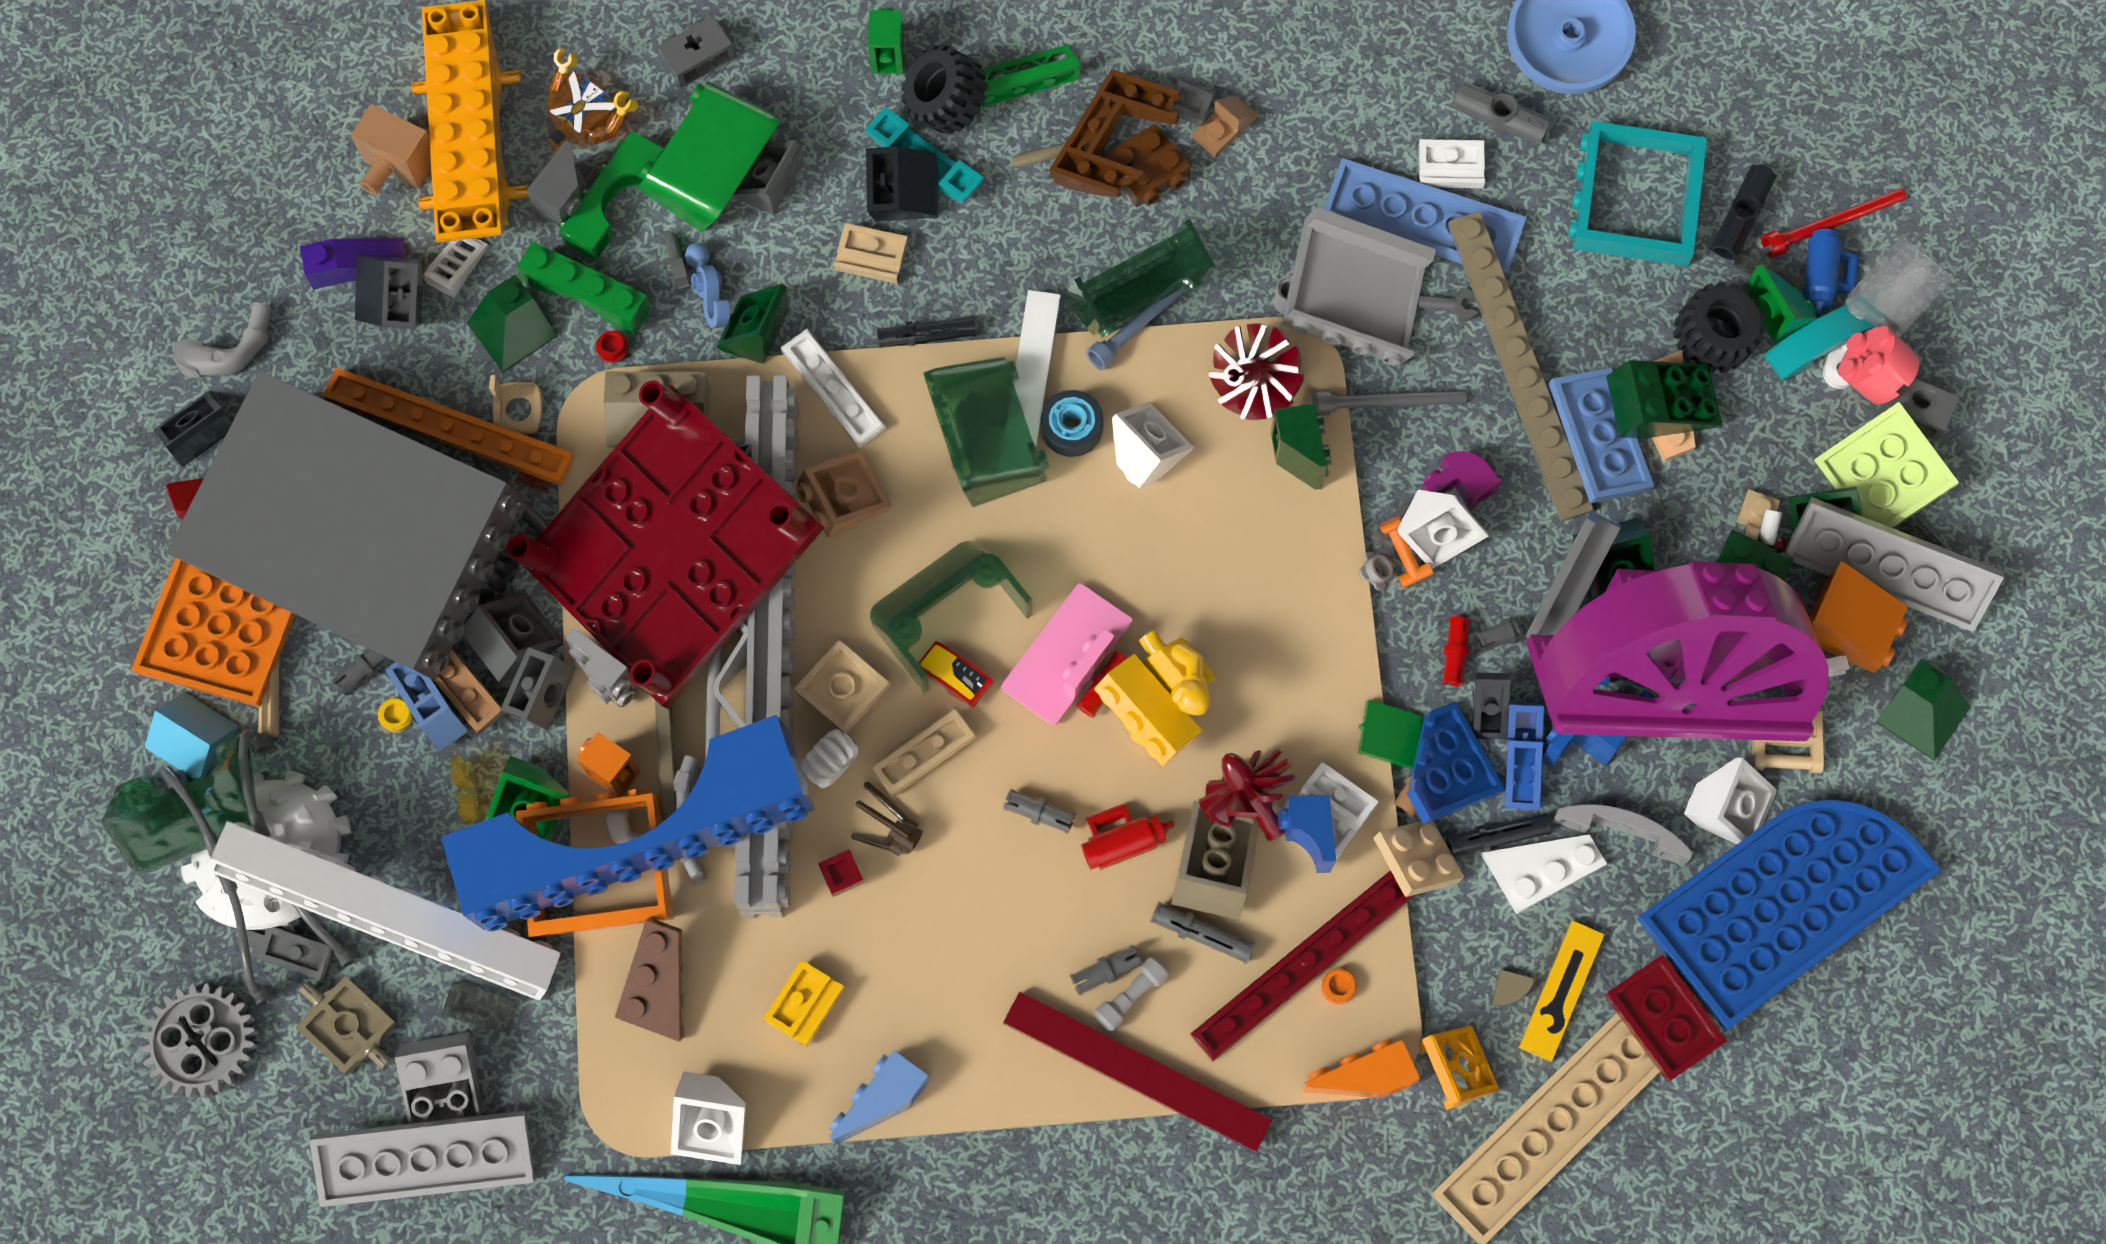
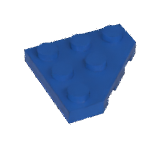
[1407,702,1506,824]

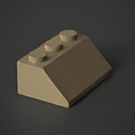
[604,371,710,448]

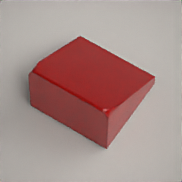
[166,478,203,520]

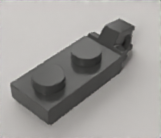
[236,926,334,980]

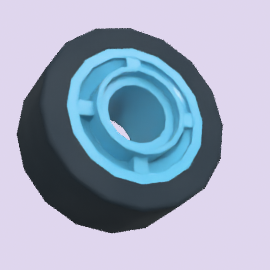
[1040,390,1103,457]

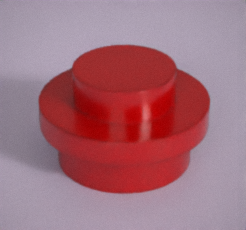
[596,331,629,363]

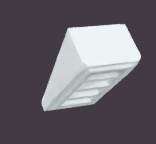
[423,238,489,298]

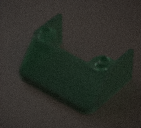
[1064,219,1215,338]
[870,541,1032,693]

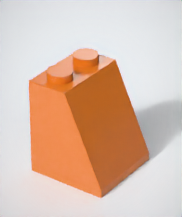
[1809,562,1908,673]

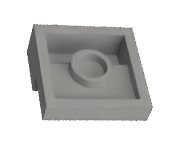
[565,628,637,707]

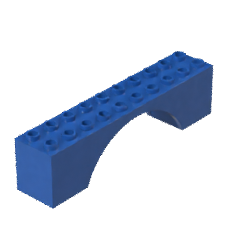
[441,715,815,931]

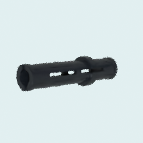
[876,316,976,348]
[1446,813,1552,857]

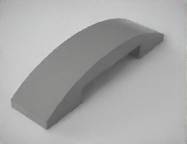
[1552,805,1692,866]

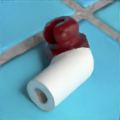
[1760,509,1786,553]

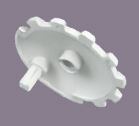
[181,771,351,932]

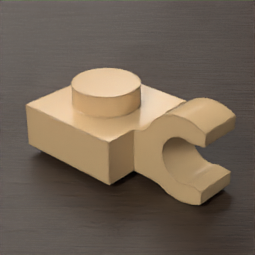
[1736,489,1780,541]

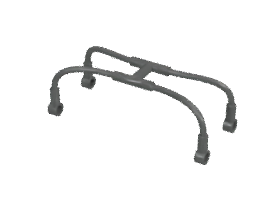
[160,729,361,1006]

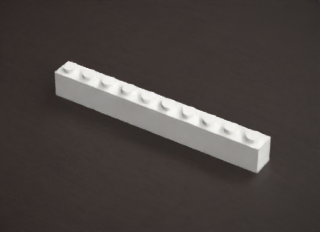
[206,821,561,1001]

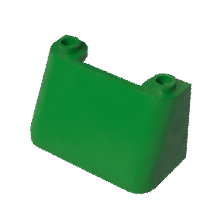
[637,81,781,232]

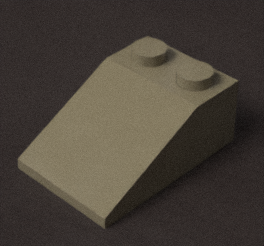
[1171,800,1259,920]

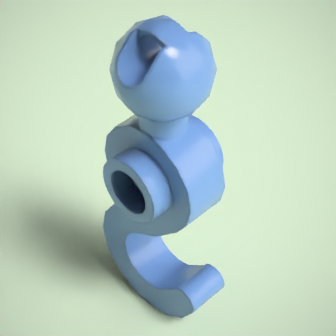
[685,242,730,328]

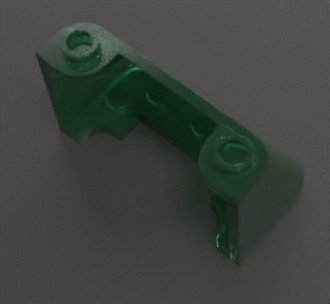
[923,356,1050,507]
[101,733,257,873]

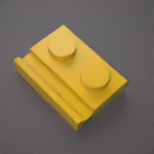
[763,960,845,1048]

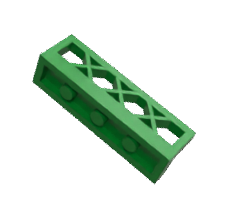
[980,44,1080,108]

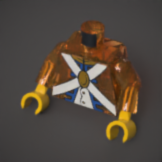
[546,48,639,150]

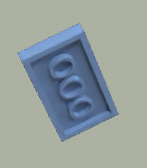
[1548,367,1654,503]

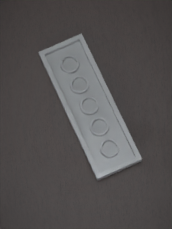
[1784,497,2004,632]
[309,1111,535,1207]

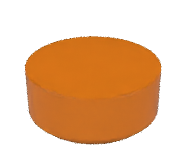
[1321,968,1357,1005]

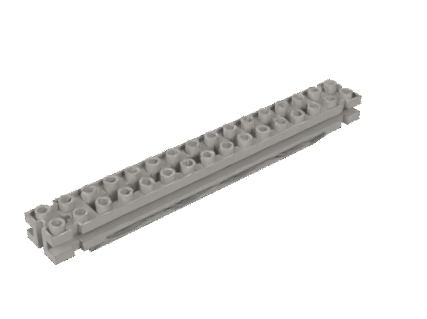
[705,375,799,918]

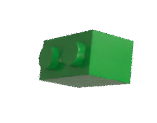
[868,8,905,74]

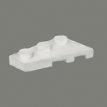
[1481,834,1607,914]

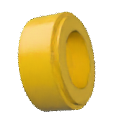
[378,698,413,733]

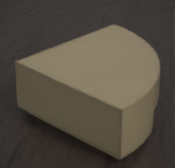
[1491,970,1534,1006]

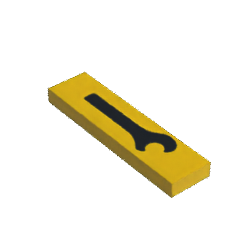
[1518,920,1605,1062]

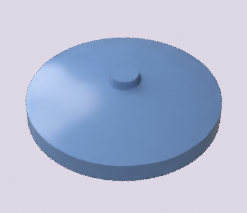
[1506,0,1636,94]

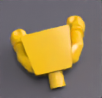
[1130,629,1217,748]

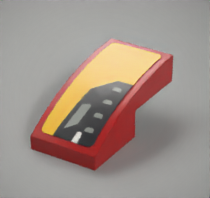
[915,641,994,708]

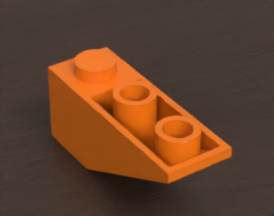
[1303,1038,1420,1098]

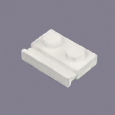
[1418,139,1485,188]

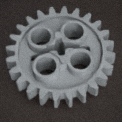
[140,983,258,1099]

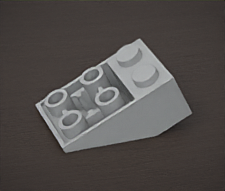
[395,1032,483,1124]

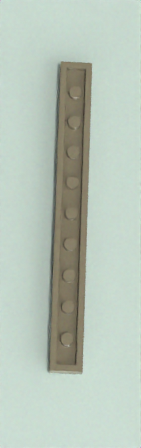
[1448,211,1593,522]

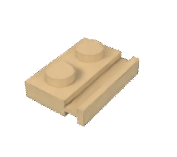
[833,223,908,284]

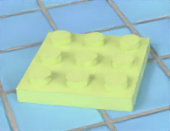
[1814,402,1959,528]

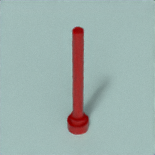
[1761,188,1906,259]

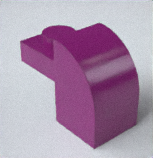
[1421,451,1501,509]

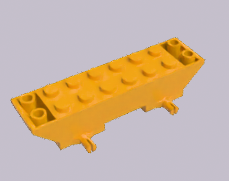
[411,0,529,243]

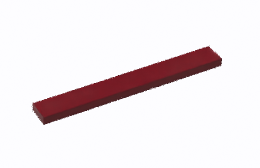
[1190,870,1418,1063]
[1003,991,1272,1153]

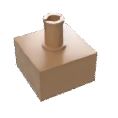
[350,104,431,195]

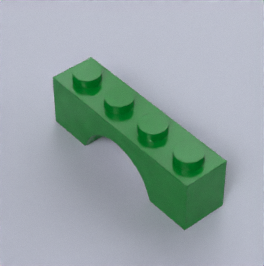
[559,131,664,262]
[516,241,651,336]

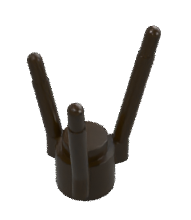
[851,782,923,856]

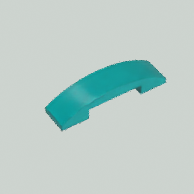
[865,107,984,203]
[1764,297,1893,382]

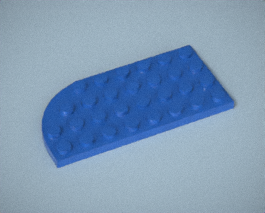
[1637,800,1941,1031]

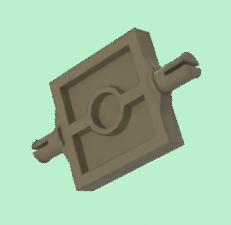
[295,976,397,1076]

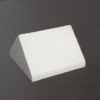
[1397,490,1489,569]

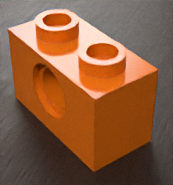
[577,732,640,798]

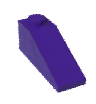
[300,238,407,290]

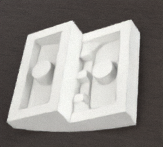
[1298,762,1378,861]

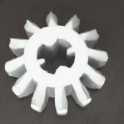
[802,729,858,788]

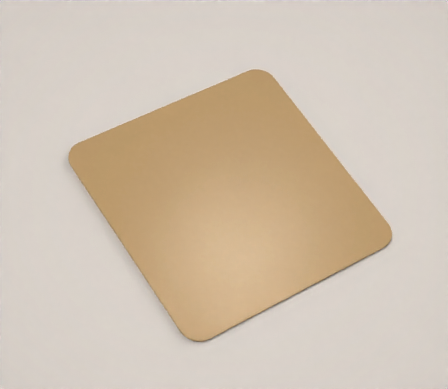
[557,317,1422,1158]

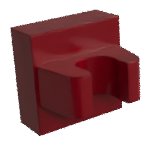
[818,849,864,897]

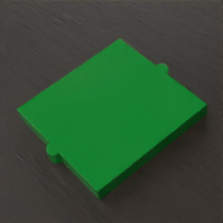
[1358,699,1422,770]

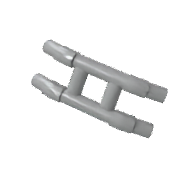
[673,755,707,886]

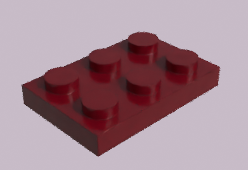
[1604,954,1727,1083]

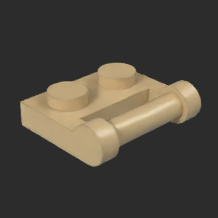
[1751,711,1824,774]

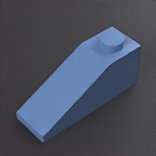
[385,662,468,751]

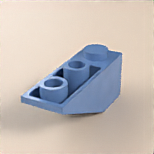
[829,1050,930,1145]

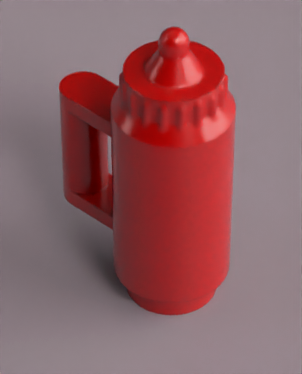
[1081,803,1174,870]

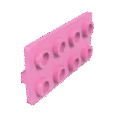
[1001,583,1133,726]

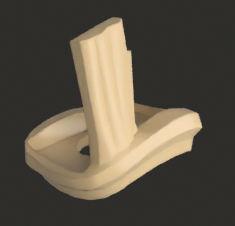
[489,375,543,435]

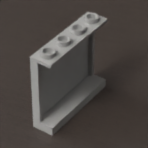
[1281,207,1436,366]

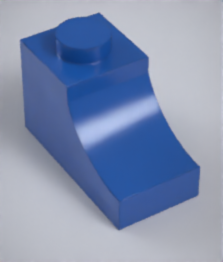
[1278,795,1336,873]

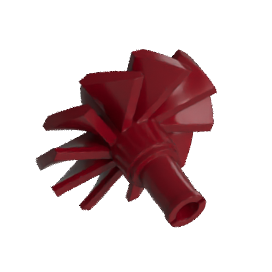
[1209,323,1304,420]
[1199,749,1295,841]

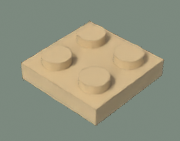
[793,640,890,734]
[1373,821,1464,897]

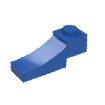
[1505,701,1544,810]

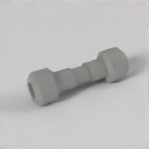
[1095,957,1169,1031]

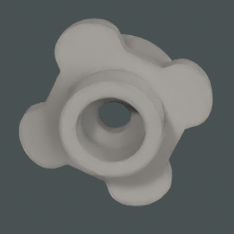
[1359,552,1393,591]

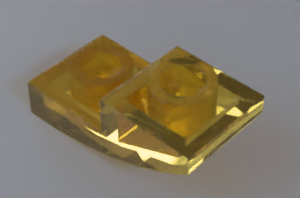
[448,753,484,825]

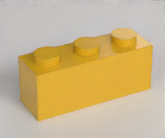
[1094,654,1202,767]

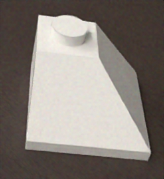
[1112,402,1194,488]
[1684,757,1777,844]
[671,1071,746,1165]

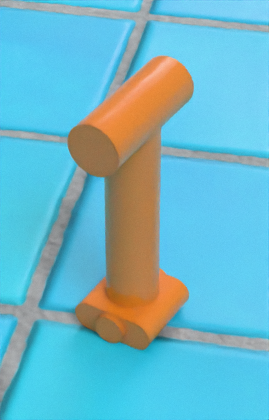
[1380,515,1434,588]

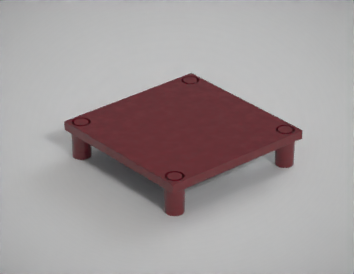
[506,380,825,709]

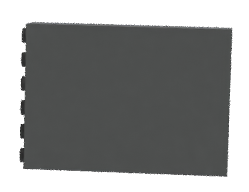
[166,371,526,680]

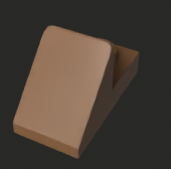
[1192,95,1259,157]

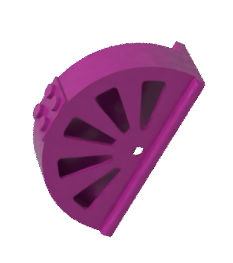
[1526,561,1829,741]

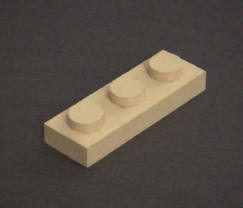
[871,709,976,798]

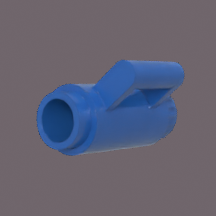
[1803,229,1859,316]

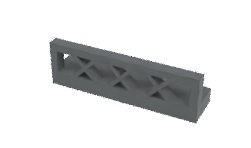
[1525,511,1621,638]

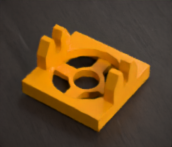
[1419,1025,1499,1111]

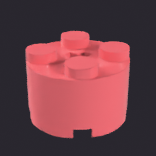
[1837,326,1920,404]

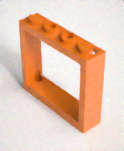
[516,788,674,937]

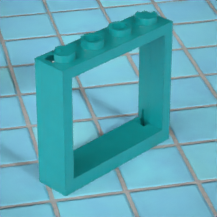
[1568,121,1707,267]

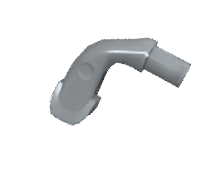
[173,302,272,378]

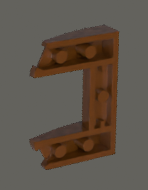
[1049,69,1181,198]

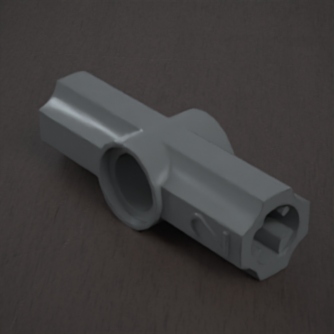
[1452,81,1552,146]

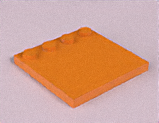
[131,558,296,708]

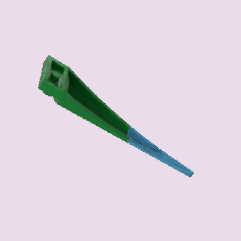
[564,1173,845,1244]

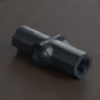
[1710,164,1777,261]

